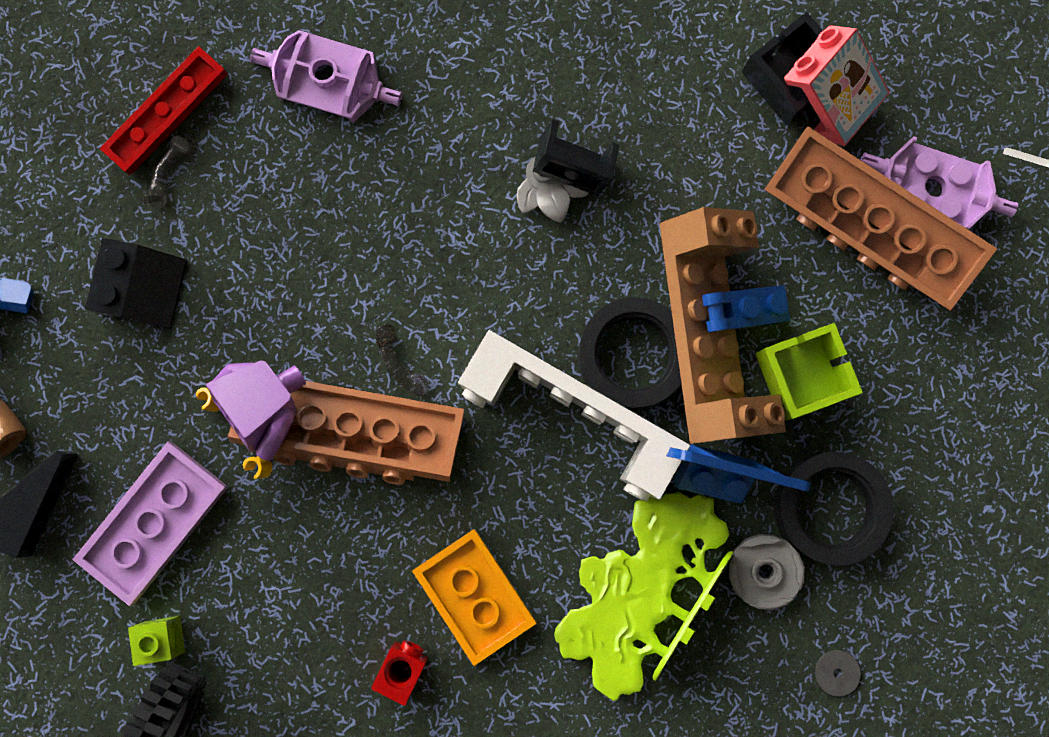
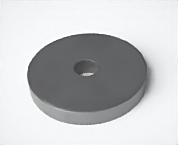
[815,650,861,696]

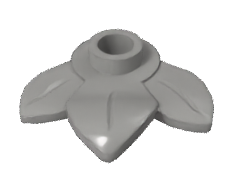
[517,156,588,223]

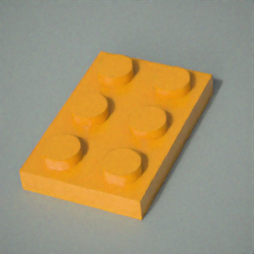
[412,529,536,666]

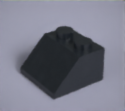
[85,238,187,329]

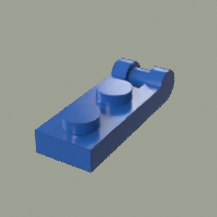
[702,285,791,333]

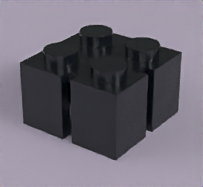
[742,12,823,126]

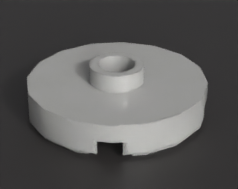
[728,534,805,610]

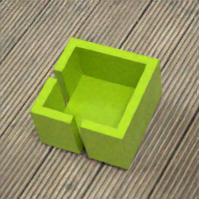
[755,323,863,421]

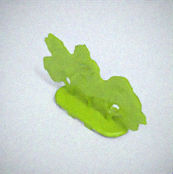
[554,491,734,701]

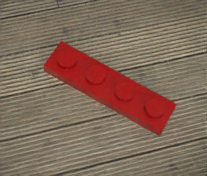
[99,46,228,176]

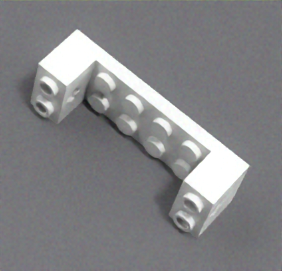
[458,330,690,502]

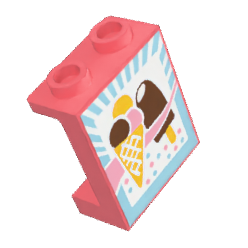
[784,25,890,146]

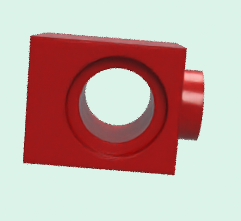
[371,640,428,706]

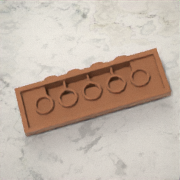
[764,127,997,311]
[227,381,464,485]

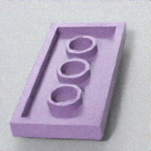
[72,442,228,606]

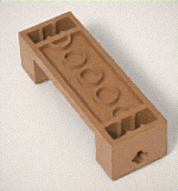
[659,207,786,444]

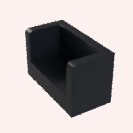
[533,119,619,196]

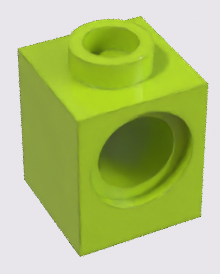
[128,615,185,666]

